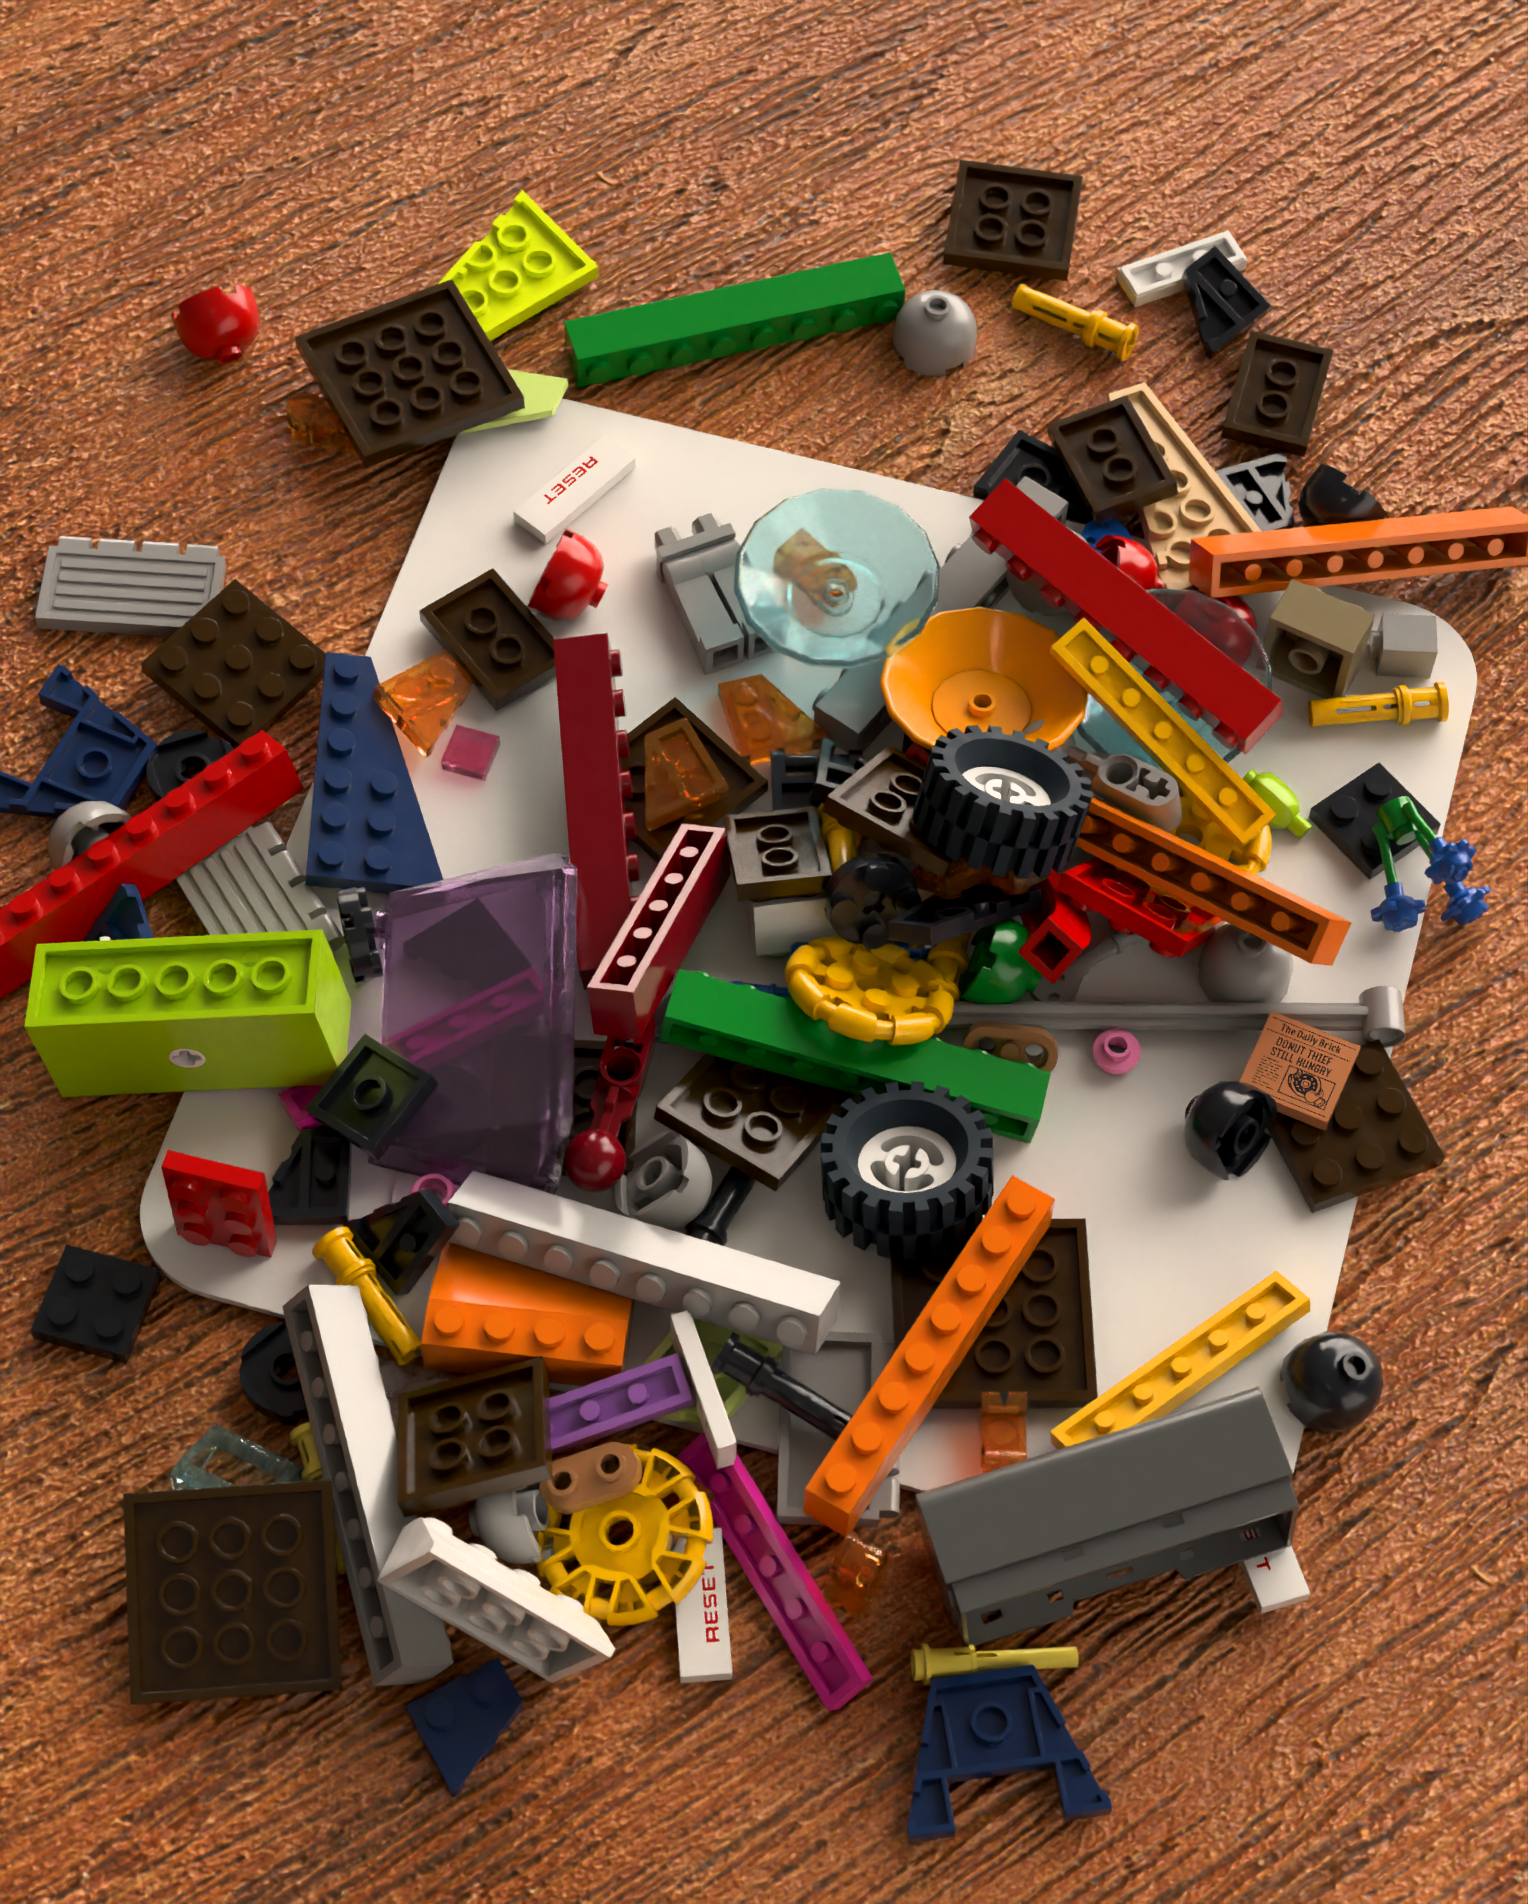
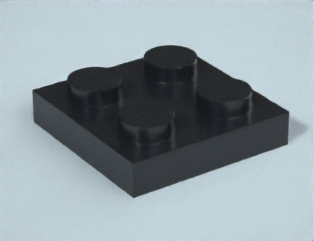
[1308,762,1441,880]
[304,1034,439,1161]
[31,1244,161,1364]

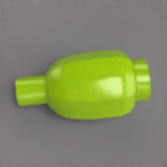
[1242,768,1312,839]

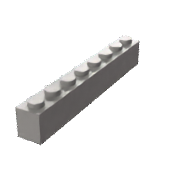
[812,476,1068,753]
[448,1170,841,1355]
[282,1284,454,1686]

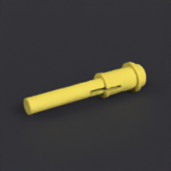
[911,1643,1078,1686]

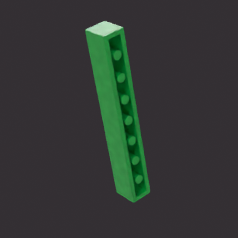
[564,252,906,387]
[659,969,1051,1144]

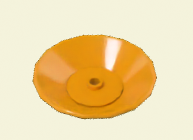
[879,607,1089,751]

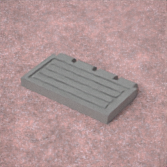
[35,536,227,637]
[175,822,345,952]
[776,1332,900,1527]

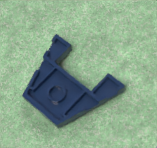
[0,664,158,818]
[906,1665,1112,1844]

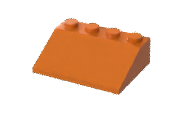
[421,1242,635,1387]

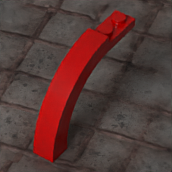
[905,742,1091,984]

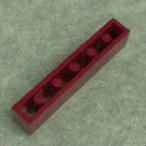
[587,824,731,1040]

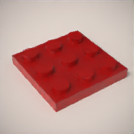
[1056,857,1225,958]

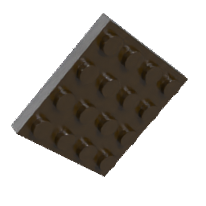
[295,279,525,468]
[890,1218,1098,1409]
[123,1479,342,1705]

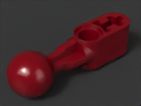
[563,1016,656,1192]

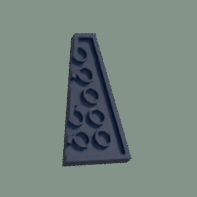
[305,652,447,900]

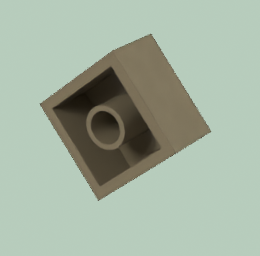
[1258,579,1375,699]

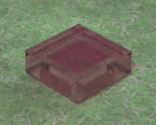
[441,724,500,781]

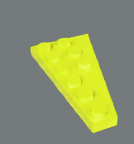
[438,190,598,341]

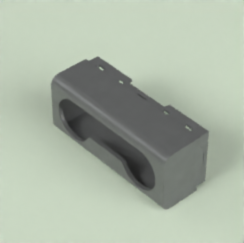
[915,1387,1299,1647]

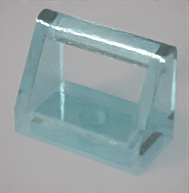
[170,1424,303,1490]

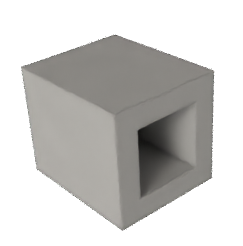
[1368,613,1438,679]

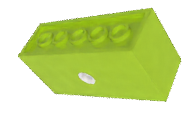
[24,929,352,1097]

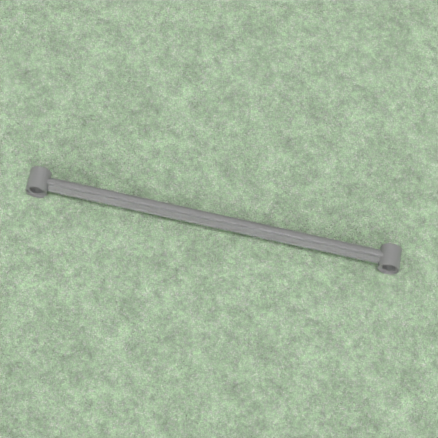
[653,982,1406,1048]

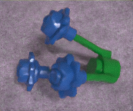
[1370,796,1491,933]

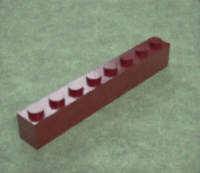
[553,633,640,990]

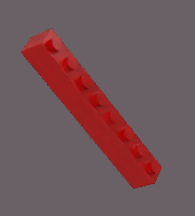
[969,478,1282,754]
[0,730,304,1000]

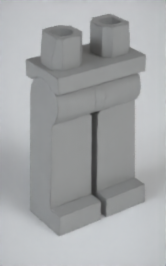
[654,513,787,675]

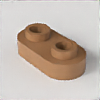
[962,1021,1058,1072]
[540,1442,642,1514]

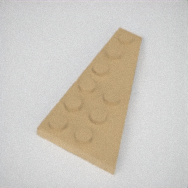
[1106,382,1262,606]

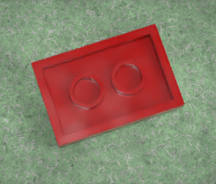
[161,1150,277,1258]

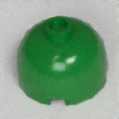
[958,918,1042,1004]

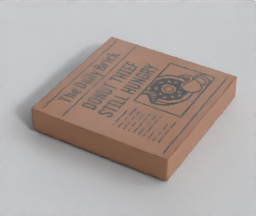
[1239,1011,1361,1131]

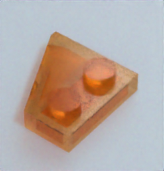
[372,649,473,758]
[718,674,827,765]
[645,717,729,831]

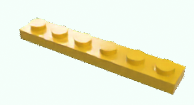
[1049,618,1277,849]
[1050,1271,1310,1449]

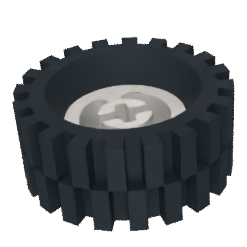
[913,725,1093,879]
[820,1081,993,1260]

